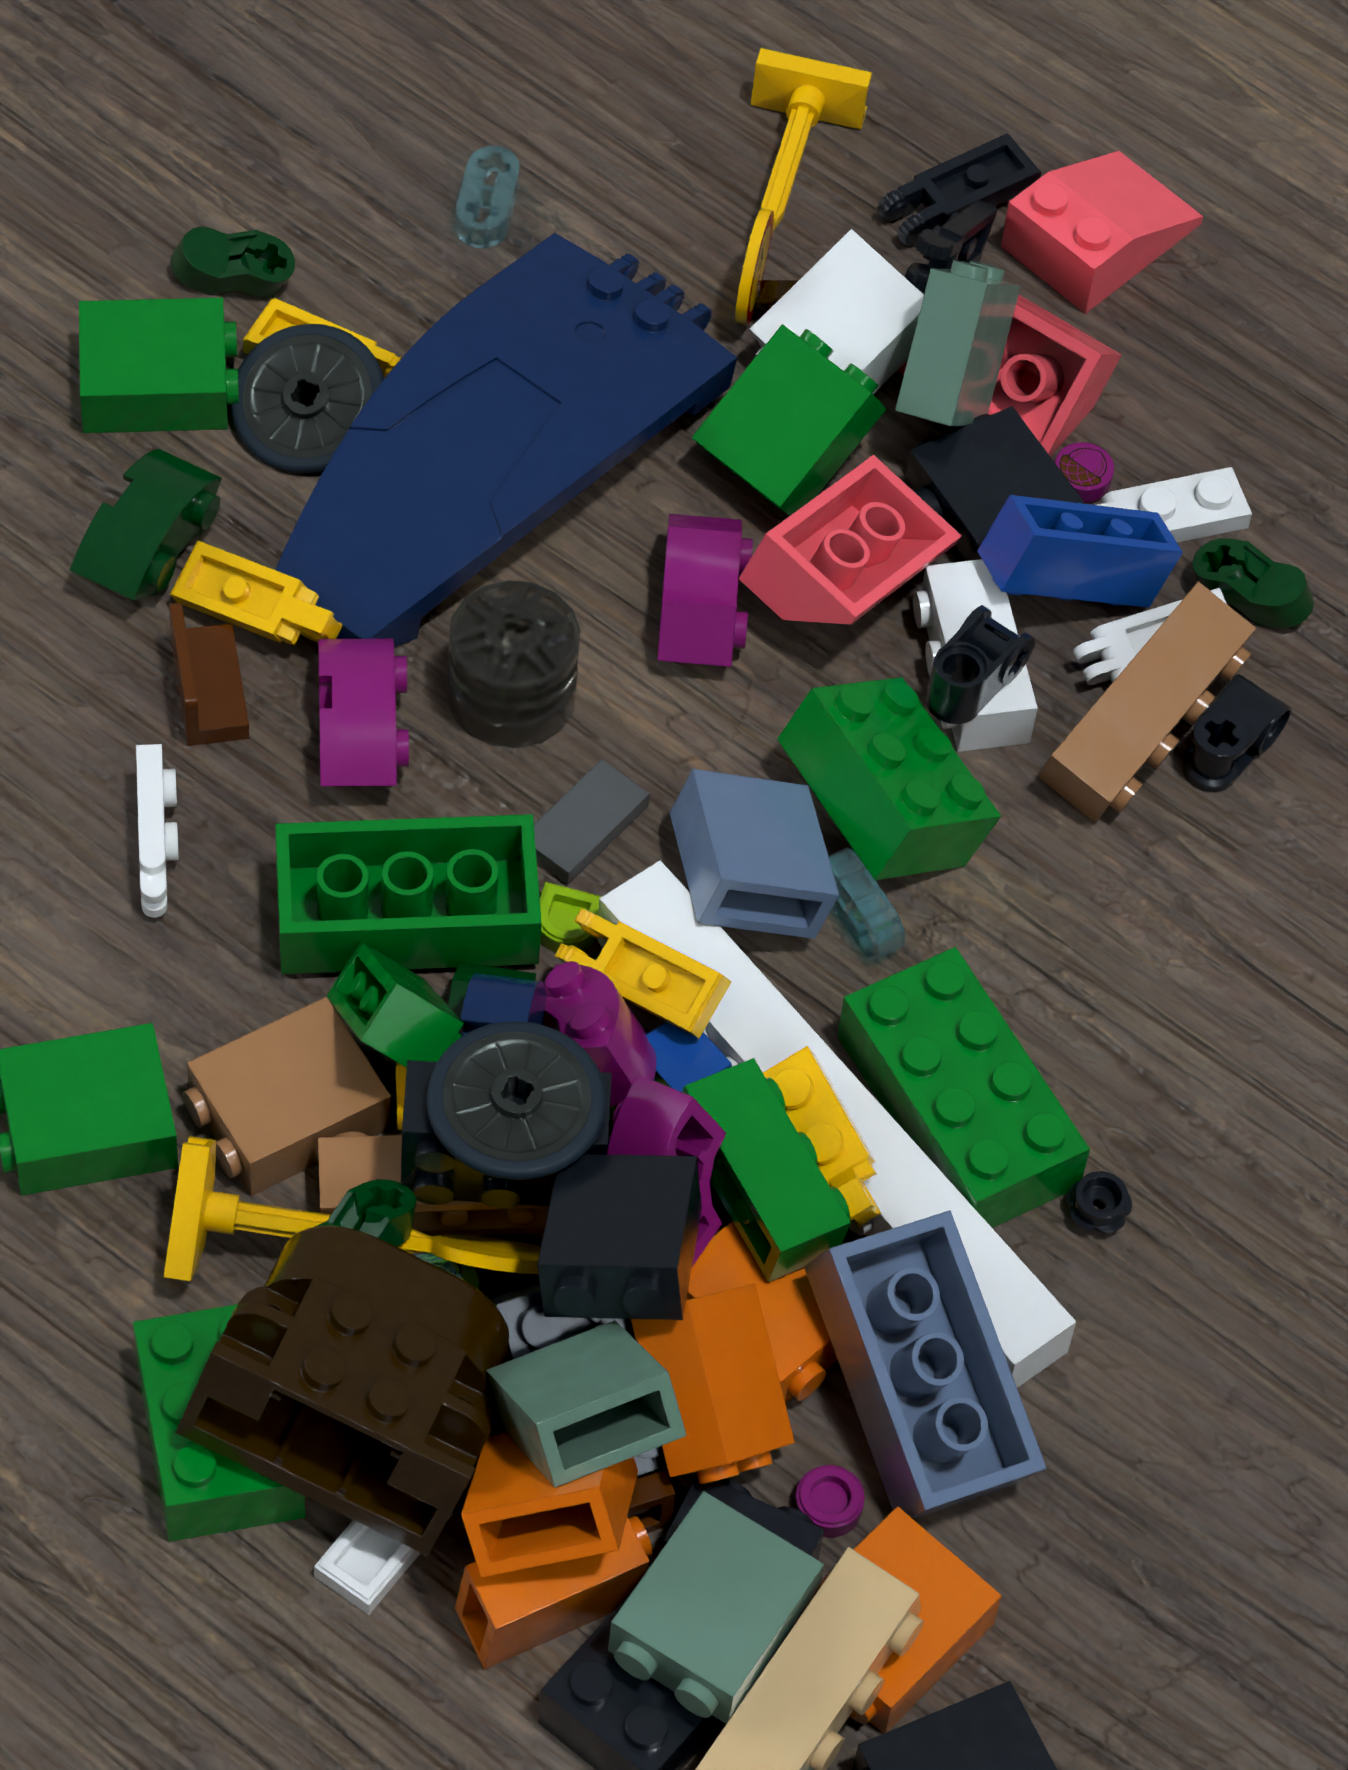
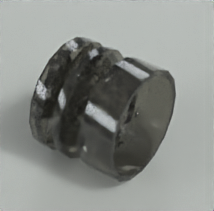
[447,580,581,749]

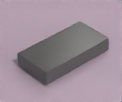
[534,759,650,885]

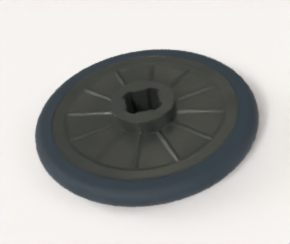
[231,324,384,474]
[426,1021,606,1180]

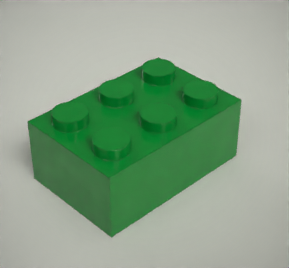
[777,677,1001,880]
[133,1304,305,1542]

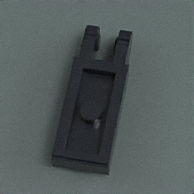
[877,133,1042,247]
[905,200,998,293]

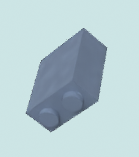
[670,769,839,939]

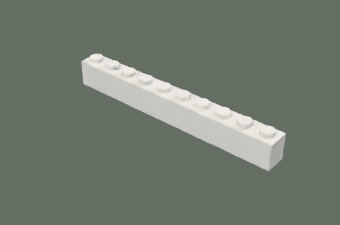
[597,860,1076,1388]

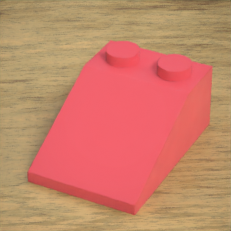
[1001,151,1203,314]

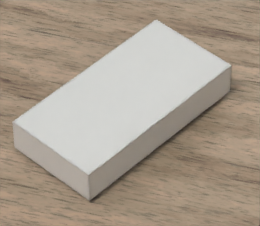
[314,1511,453,1615]

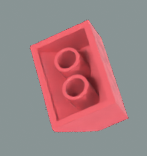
[898,295,1122,457]
[739,455,962,625]

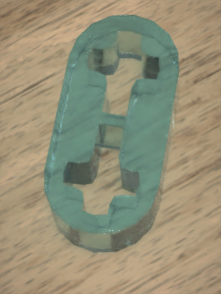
[456,146,519,248]
[828,848,905,960]

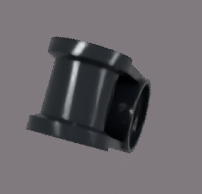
[926,605,1035,725]
[1183,674,1292,792]

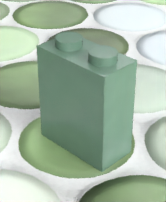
[895,260,1021,426]
[486,1320,687,1488]
[608,1491,824,1724]

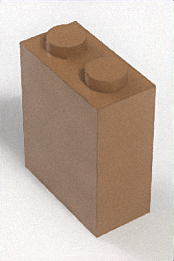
[182,997,391,1196]

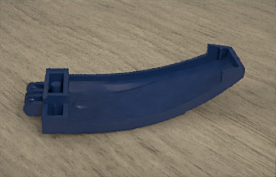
[275,233,737,647]

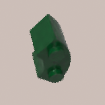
[69,449,222,600]

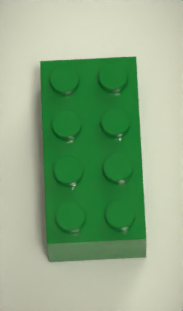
[275,814,542,974]
[837,947,1090,1228]

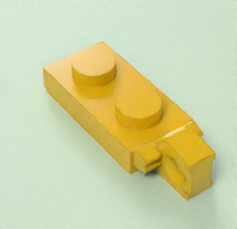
[170,541,342,645]
[763,1046,882,1227]

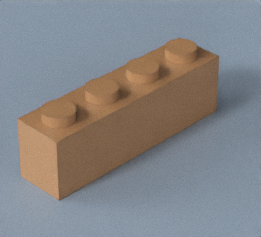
[1037,581,1256,823]
[318,1131,549,1236]

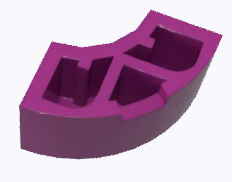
[657,514,753,667]
[318,638,409,786]
[542,961,656,1106]
[607,1075,727,1267]

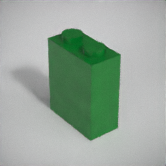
[79,298,239,433]
[691,324,886,517]
[0,1023,178,1196]

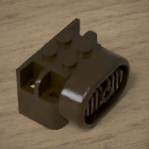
[175,1226,509,1556]

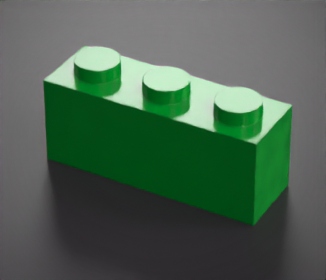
[326,942,464,1068]
[682,1058,851,1282]

